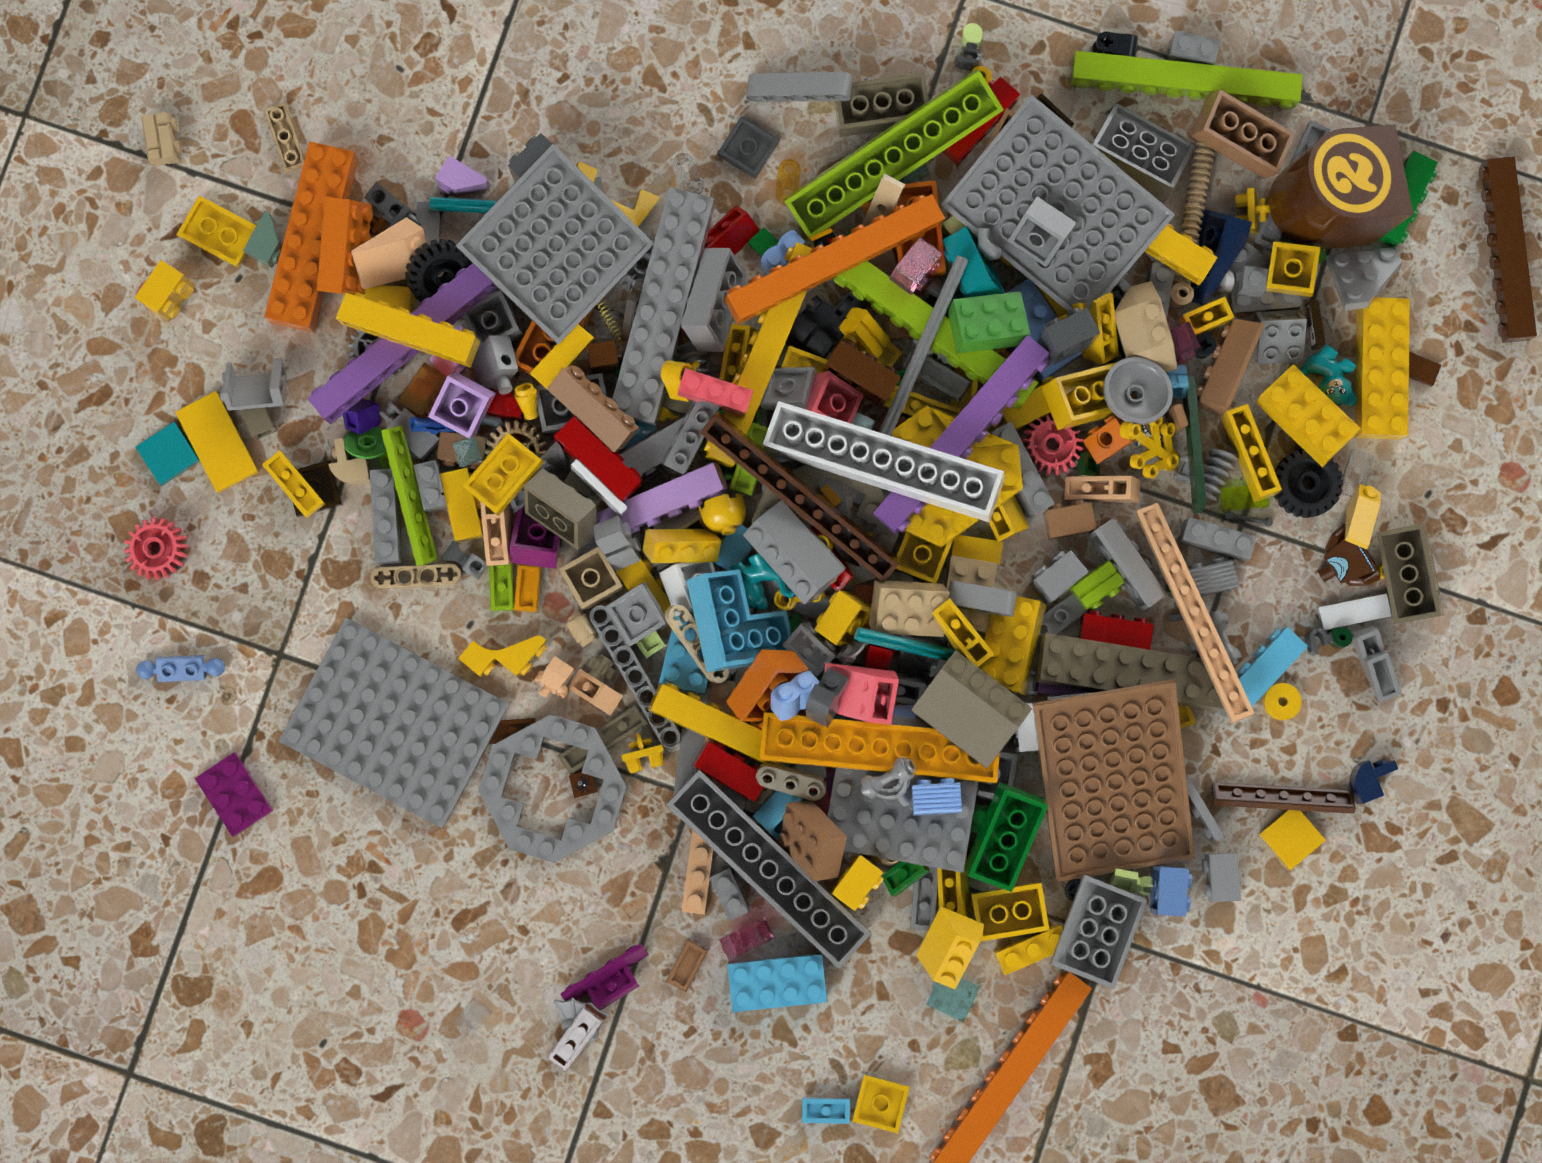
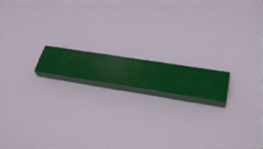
[1183,376,1206,513]

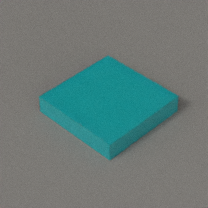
[135,422,200,486]

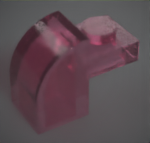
[719,917,774,961]

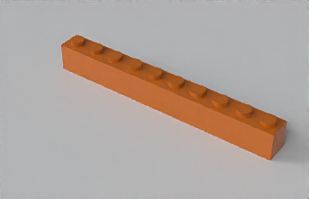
[724,194,945,325]
[929,971,1092,1163]

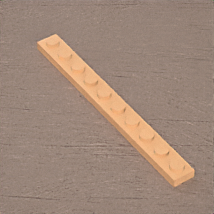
[1135,502,1255,724]
[681,680,736,915]

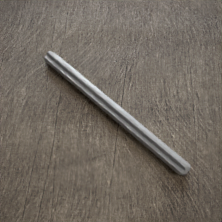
[879,256,968,436]

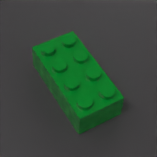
[964,782,1048,892]

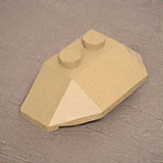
[1115,281,1177,373]

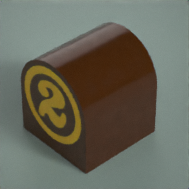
[1269,125,1413,249]

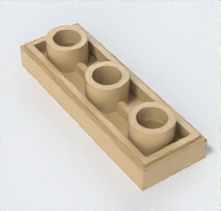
[263,102,305,174]
[863,174,905,227]

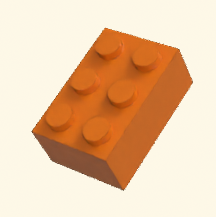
[726,650,809,722]

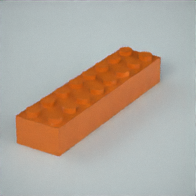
[264,141,359,333]

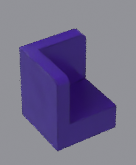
[343,399,381,434]

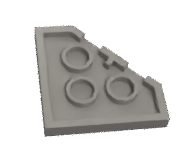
[1229,244,1302,314]
[1326,246,1401,311]

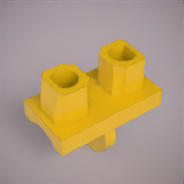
[1235,188,1271,234]
[621,733,665,774]

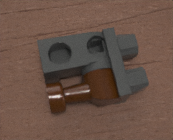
[364,181,421,235]

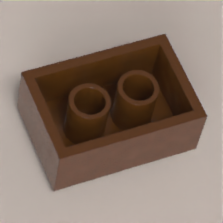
[822,340,901,408]

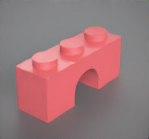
[677,368,753,417]

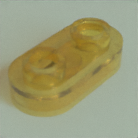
[775,159,801,206]

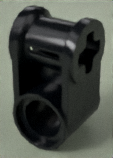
[1092,31,1138,57]

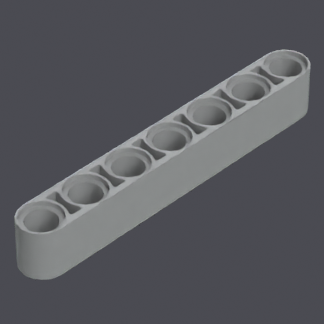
[590,605,681,748]

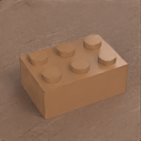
[779,800,847,881]

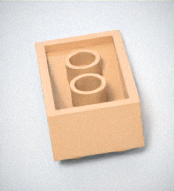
[351,217,427,289]

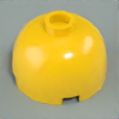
[699,494,747,535]

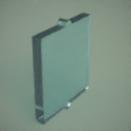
[926,978,980,1022]

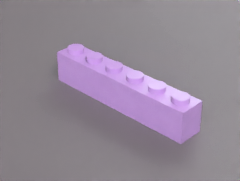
[596,463,729,535]

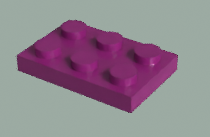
[194,752,274,837]

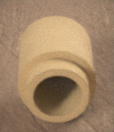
[1169,282,1194,309]
[566,612,599,648]

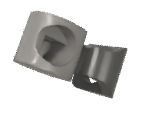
[442,541,487,580]

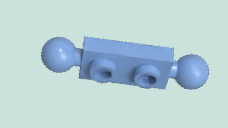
[136,655,225,682]

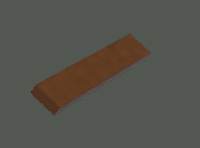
[1212,782,1356,814]

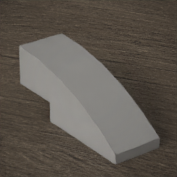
[1352,625,1402,703]

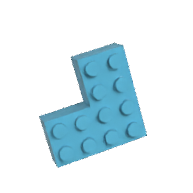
[687,569,791,672]

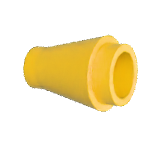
[514,383,538,420]

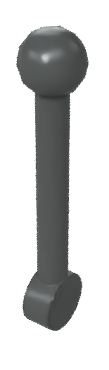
[1224,511,1273,527]

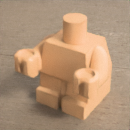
[535,656,574,699]

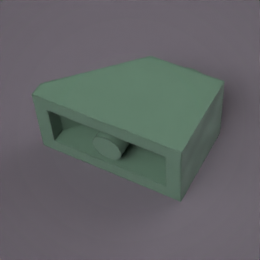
[243,211,282,268]

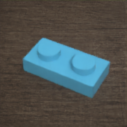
[802,1098,850,1124]

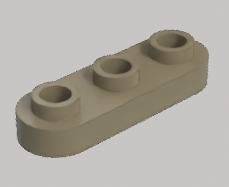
[756,762,826,801]

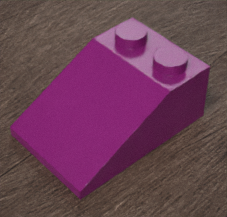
[510,506,562,569]

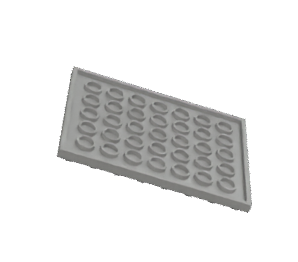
[941,94,1176,312]
[278,618,510,828]

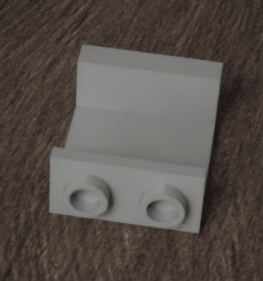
[220,358,287,411]

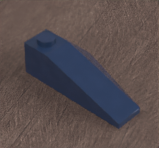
[1191,209,1252,306]

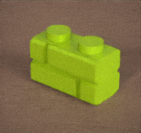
[1068,560,1125,611]

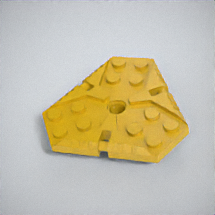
[892,406,1023,547]

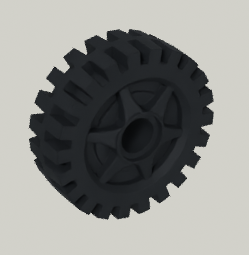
[405,239,473,302]
[1274,449,1344,518]

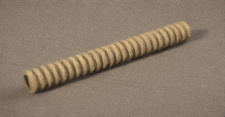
[1173,140,1215,286]

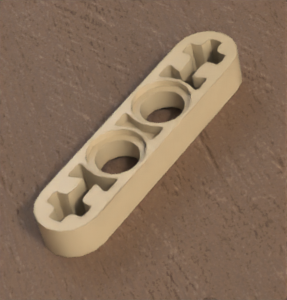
[370,564,462,589]
[665,605,729,683]

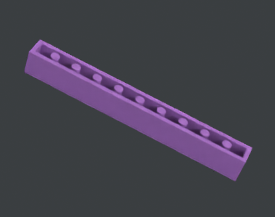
[308,264,498,425]
[874,335,1050,534]

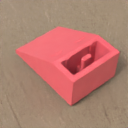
[823,663,899,725]

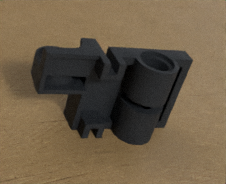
[785,291,867,359]

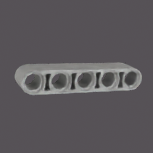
[746,72,853,102]

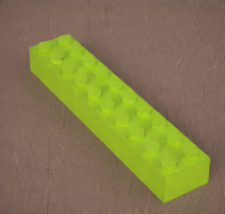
[783,69,1004,240]

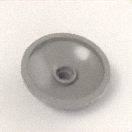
[1103,357,1173,425]

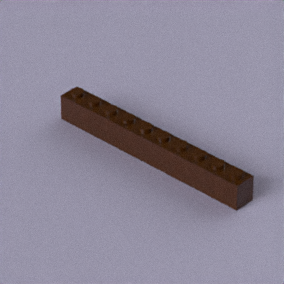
[700,411,899,583]

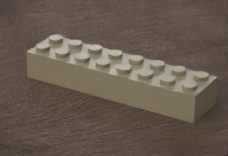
[1035,633,1224,712]

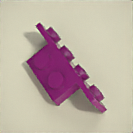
[560,944,649,1011]

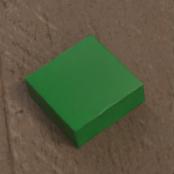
[748,227,779,258]

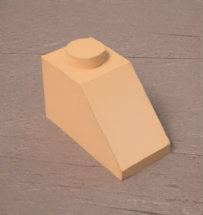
[567,669,623,716]

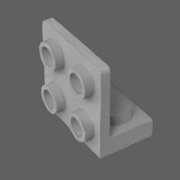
[1254,310,1307,364]
[782,619,841,676]

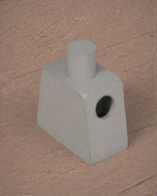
[472,335,518,394]

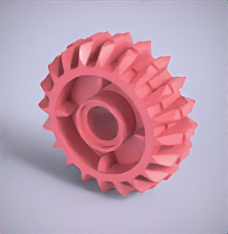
[1021,414,1083,476]
[124,517,189,580]

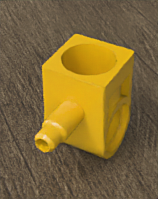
[661,360,699,402]

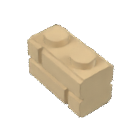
[141,112,182,166]

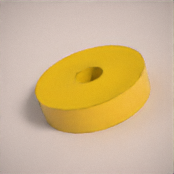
[1263,683,1302,720]

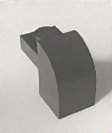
[806,668,849,728]

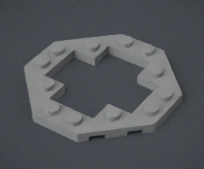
[478,714,627,863]

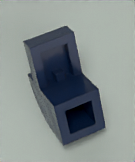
[1350,758,1398,804]

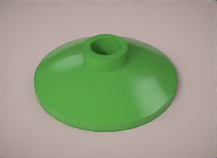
[344,427,387,459]

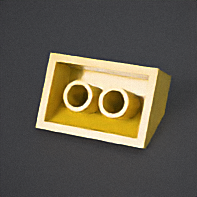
[916,906,984,990]

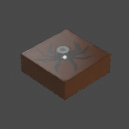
[569,772,597,798]

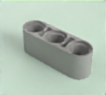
[948,581,1017,617]

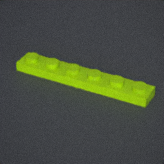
[381,425,438,566]

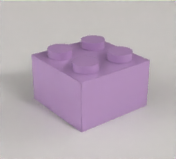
[428,371,496,439]

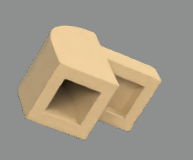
[329,438,371,486]

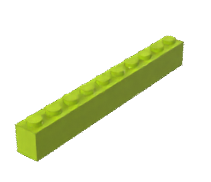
[1070,51,1303,110]
[833,261,1038,409]

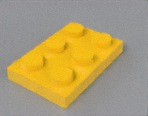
[176,195,257,268]
[463,433,544,516]

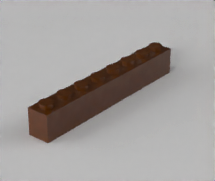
[1479,156,1537,343]

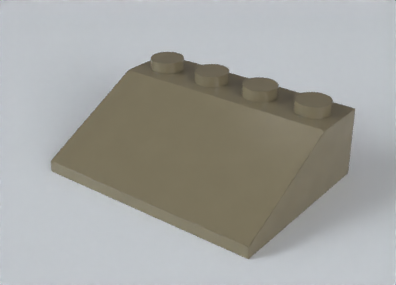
[911,651,1033,769]

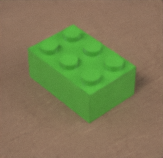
[947,292,1031,354]

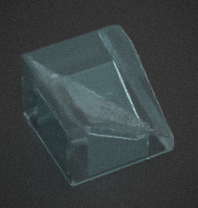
[452,437,483,468]

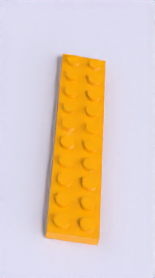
[759,712,1000,783]

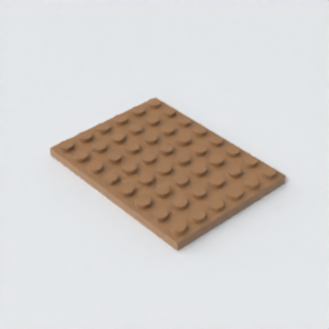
[1032,679,1195,882]

